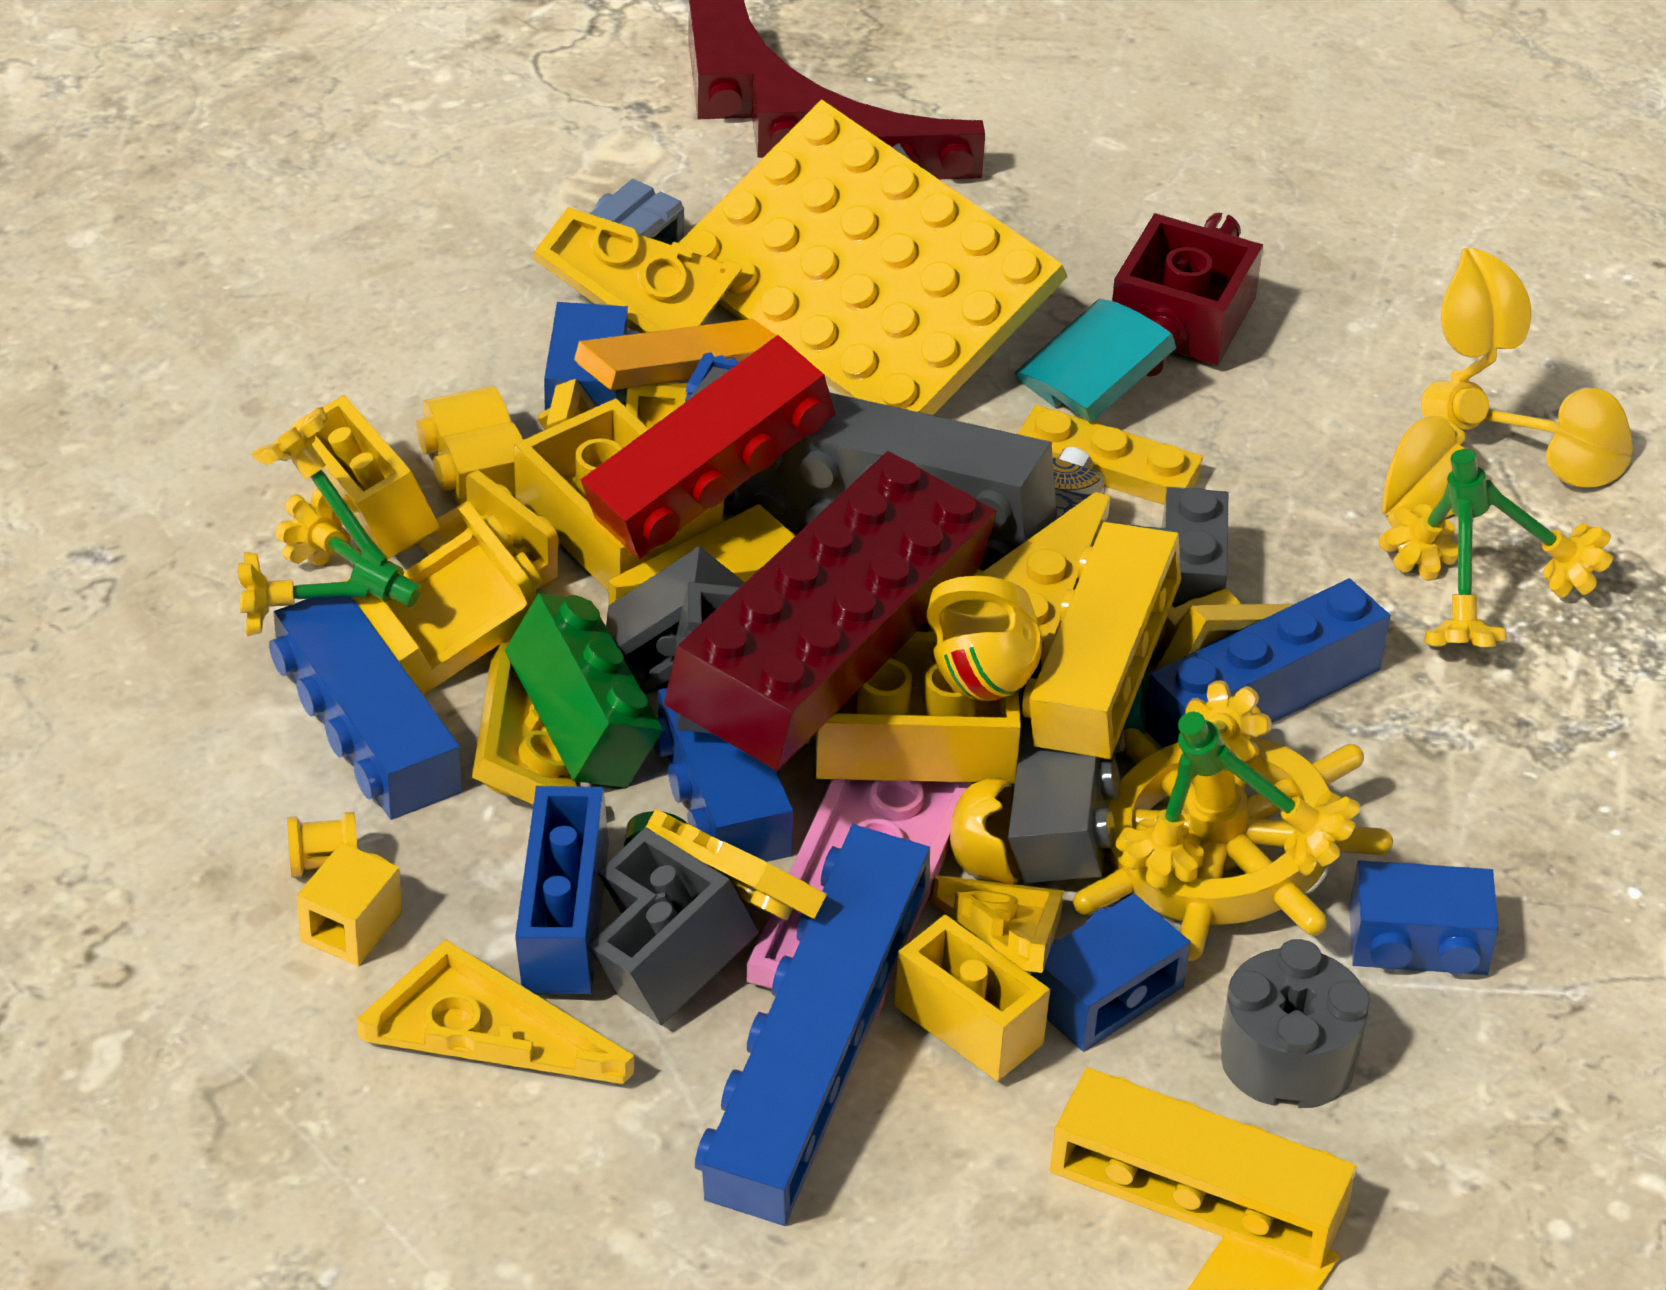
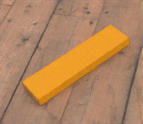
[574,319,793,390]

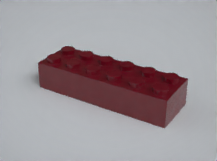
[664,451,997,771]

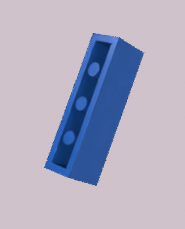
[1145,578,1391,748]
[269,596,462,820]

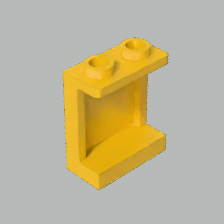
[343,502,543,695]

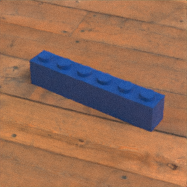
[695,824,930,1226]

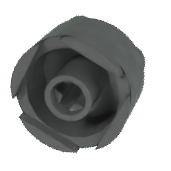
[1220,939,1370,1108]

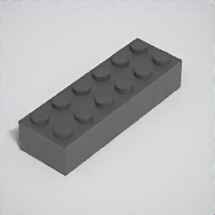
[686,367,1057,571]

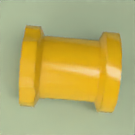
[287,812,358,877]

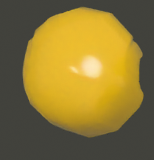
[950,777,1022,884]

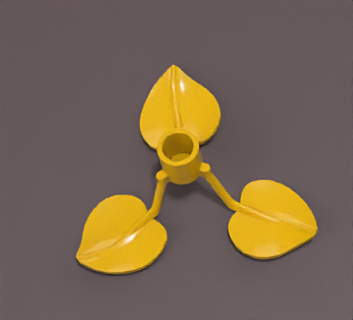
[1382,248,1633,517]

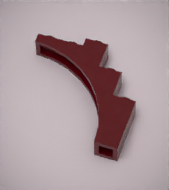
[688,0,985,180]

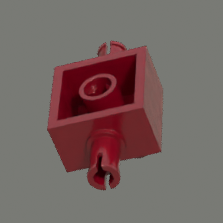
[1112,212,1263,377]

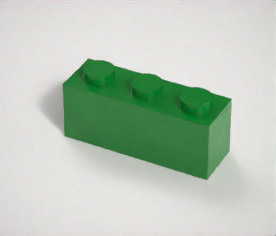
[504,593,663,788]

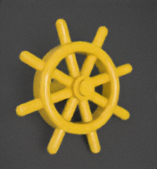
[1073,706,1393,961]

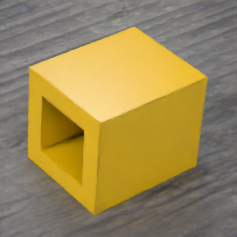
[296,842,402,966]

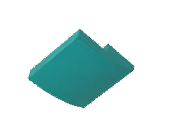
[1015,299,1176,423]

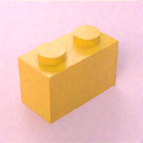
[894,915,1050,1082]

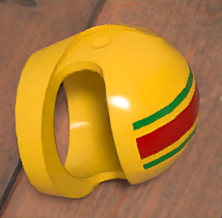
[927,576,1042,701]

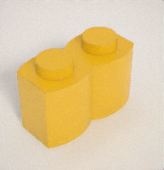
[416,385,523,506]

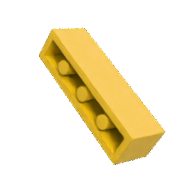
[1022,522,1181,759]
[1049,1066,1357,1269]

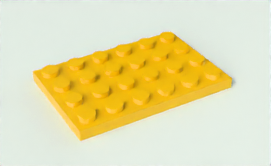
[679,99,1068,415]

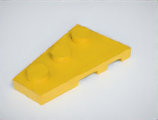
[532,207,744,334]
[646,808,827,921]

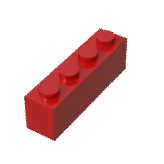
[580,335,835,560]

